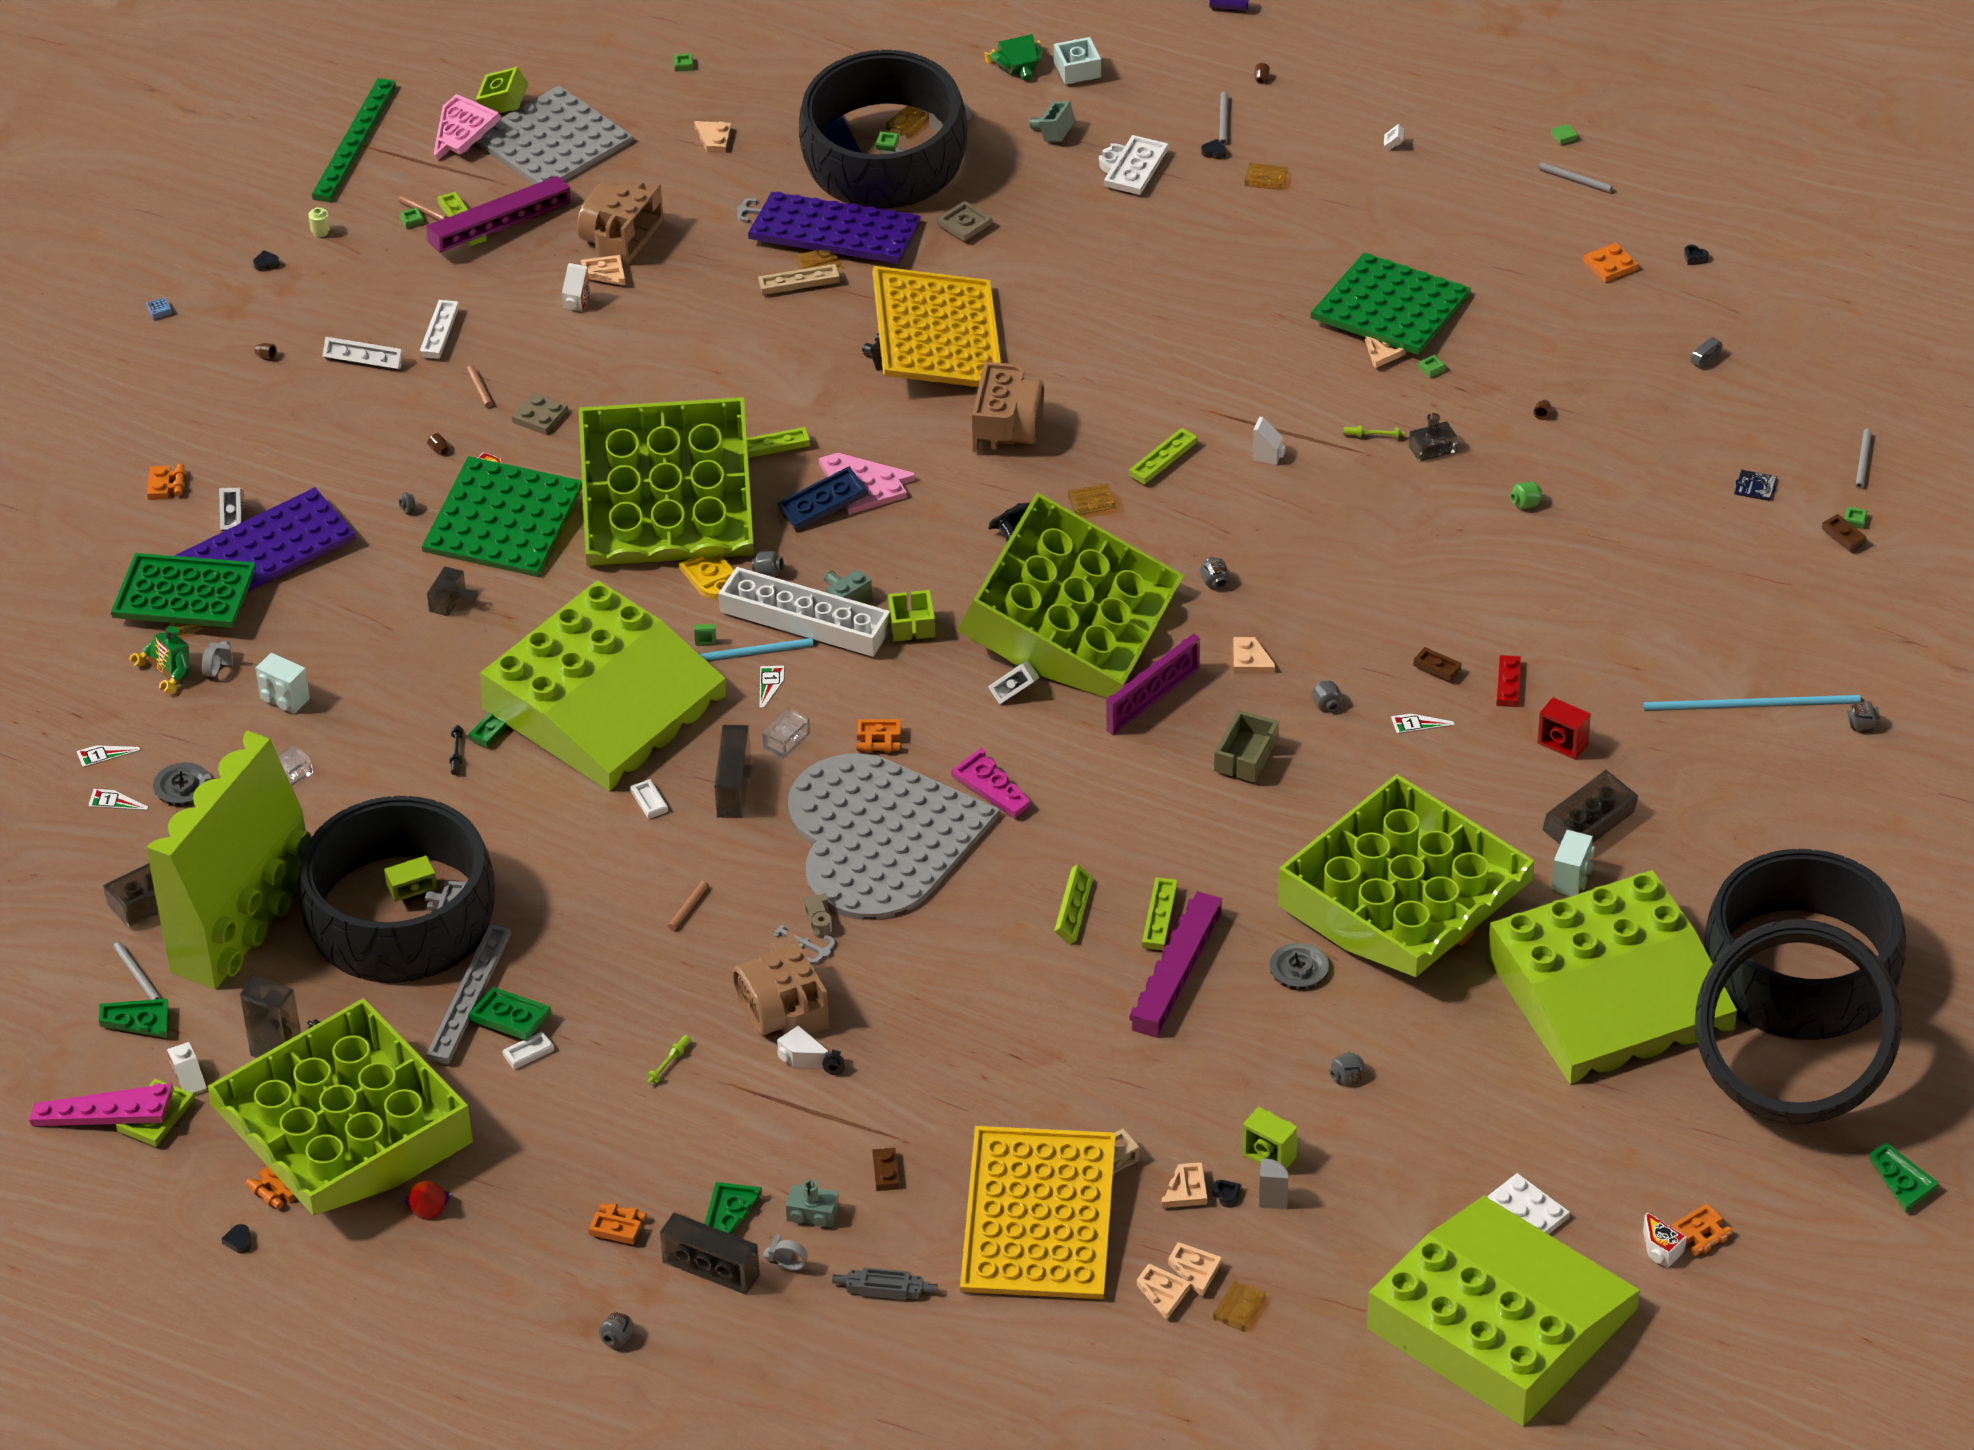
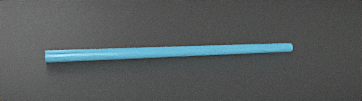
[699,638,813,661]
[1643,695,1861,711]

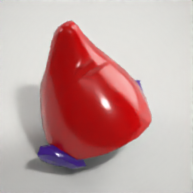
[401,1180,452,1220]

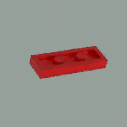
[1496,655,1521,707]

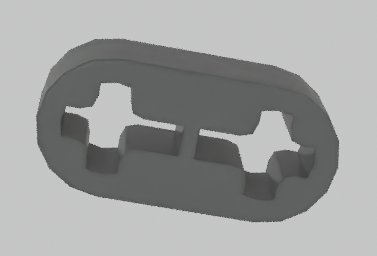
[1691,337,1723,368]

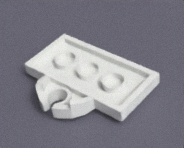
[1099,135,1168,195]

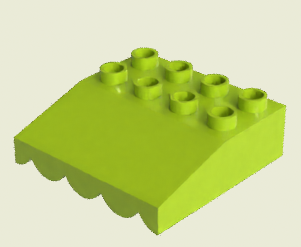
[579,397,754,566]
[957,492,1184,698]
[480,580,726,792]
[146,730,311,990]
[1278,774,1535,977]
[1488,870,1737,1085]
[207,998,473,1216]
[1367,1196,1640,1427]

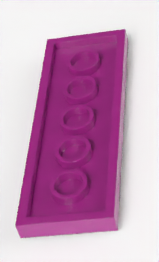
[1106,633,1200,735]

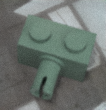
[1029,101,1076,143]
[824,569,872,603]
[786,1179,839,1228]

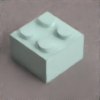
[1054,37,1101,84]
[255,653,310,714]
[1551,830,1595,896]

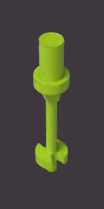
[1343,425,1405,439]
[647,1035,691,1085]

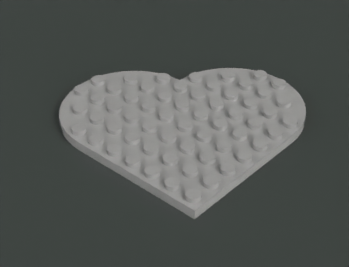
[788,754,1000,920]

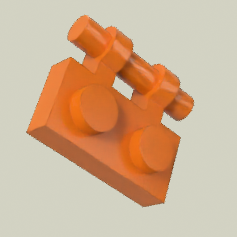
[147,464,186,500]
[856,719,901,753]
[246,1166,296,1209]
[588,1202,647,1245]
[1671,1204,1733,1256]

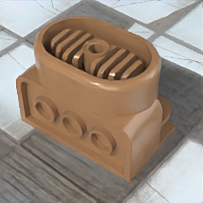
[577,181,664,266]
[972,362,1044,452]
[733,931,829,1035]

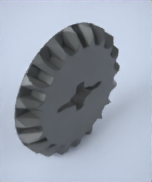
[153,762,210,806]
[1270,943,1329,990]

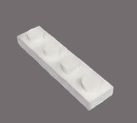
[420,300,459,359]
[322,337,404,369]

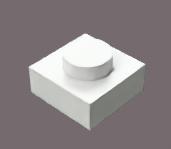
[1384,124,1404,151]

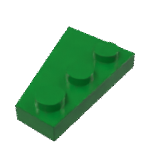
[99,998,169,1038]
[1869,1142,1939,1213]
[701,1182,762,1244]

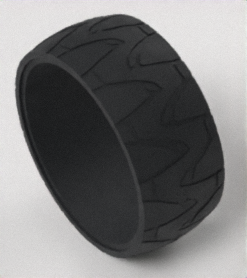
[799,50,968,209]
[298,796,495,983]
[1705,849,1906,1040]
[1695,919,1902,1124]

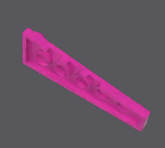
[29,1083,174,1126]

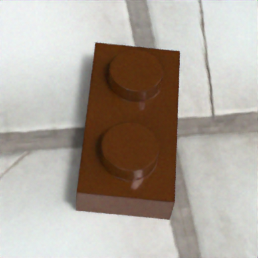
[1822,514,1867,551]
[1413,647,1462,682]
[872,1147,900,1191]

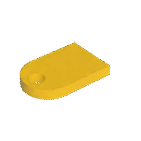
[679,556,734,599]

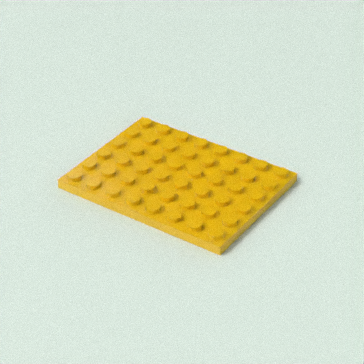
[872,266,1001,387]
[960,1126,1116,1299]

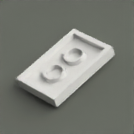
[1487,1173,1570,1234]

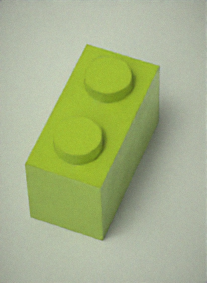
[384,856,437,902]

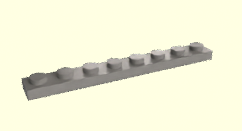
[426,924,511,1065]

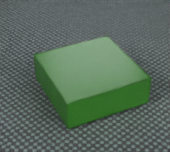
[673,53,694,72]
[1551,124,1578,145]
[876,132,900,152]
[399,207,424,229]
[1418,355,1446,378]
[1844,507,1868,529]
[694,624,717,645]

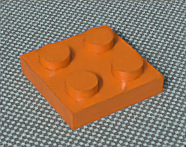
[1583,242,1638,283]

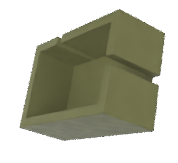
[1214,710,1279,783]

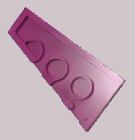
[951,747,1030,818]

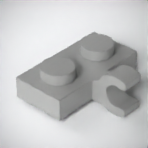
[425,881,467,910]

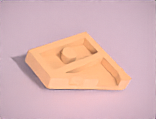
[694,121,732,153]
[581,255,625,285]
[1365,336,1406,368]
[1233,637,1275,673]
[1162,1162,1207,1208]
[1168,1242,1222,1296]
[1137,1264,1190,1320]

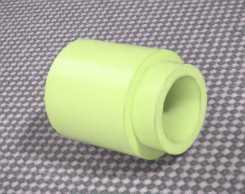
[308,207,330,237]

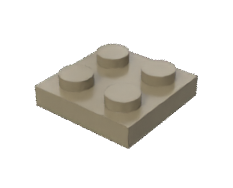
[937,201,992,242]
[512,393,568,435]

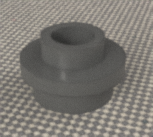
[399,492,415,513]

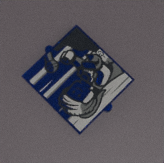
[1734,470,1777,501]

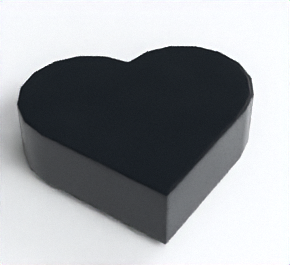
[1201,139,1226,159]
[1684,245,1709,265]
[253,250,280,271]
[1213,1180,1242,1208]
[221,1224,251,1253]

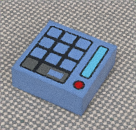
[146,297,172,320]

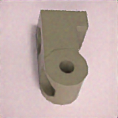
[804,893,832,938]

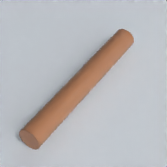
[398,195,448,220]
[467,365,493,408]
[668,881,709,931]

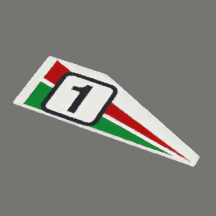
[760,666,784,707]
[1391,714,1455,733]
[76,745,140,767]
[88,789,148,810]

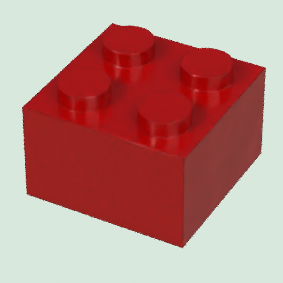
[1537,697,1591,760]

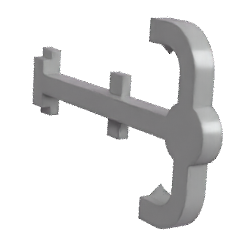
[737,198,761,223]
[773,925,835,965]

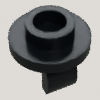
[822,1049,846,1075]

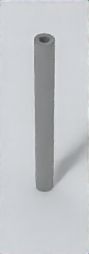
[1219,92,1228,145]
[1539,162,1613,193]
[1855,429,1872,489]
[113,942,161,1000]

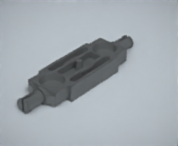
[832,1267,938,1300]

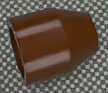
[1254,63,1270,84]
[255,343,277,360]
[1533,399,1552,420]
[427,433,449,455]

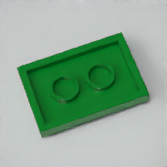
[469,987,551,1041]

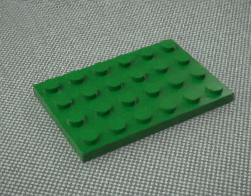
[111,553,256,628]

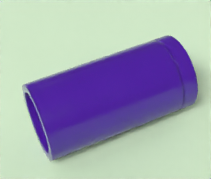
[1209,0,1249,12]

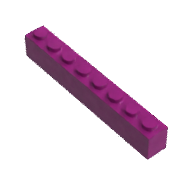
[426,176,571,253]
[1129,891,1222,1038]

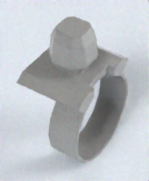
[202,641,233,677]
[763,1233,808,1271]

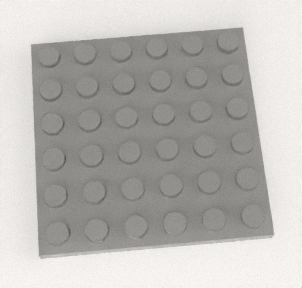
[475,86,633,185]

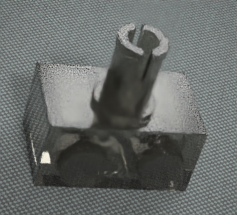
[1409,413,1457,462]
[427,566,478,616]

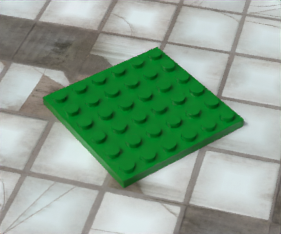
[1310,252,1471,355]
[421,456,582,577]

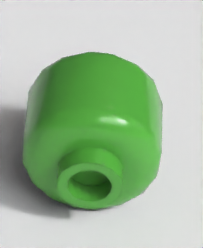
[1510,481,1543,510]

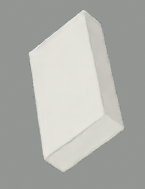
[630,779,668,819]
[502,1031,554,1070]

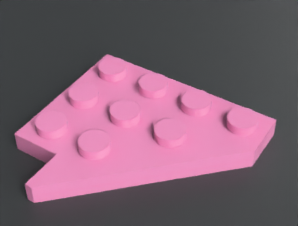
[434,94,502,160]
[819,453,915,515]

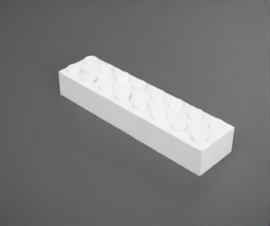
[718,567,891,657]

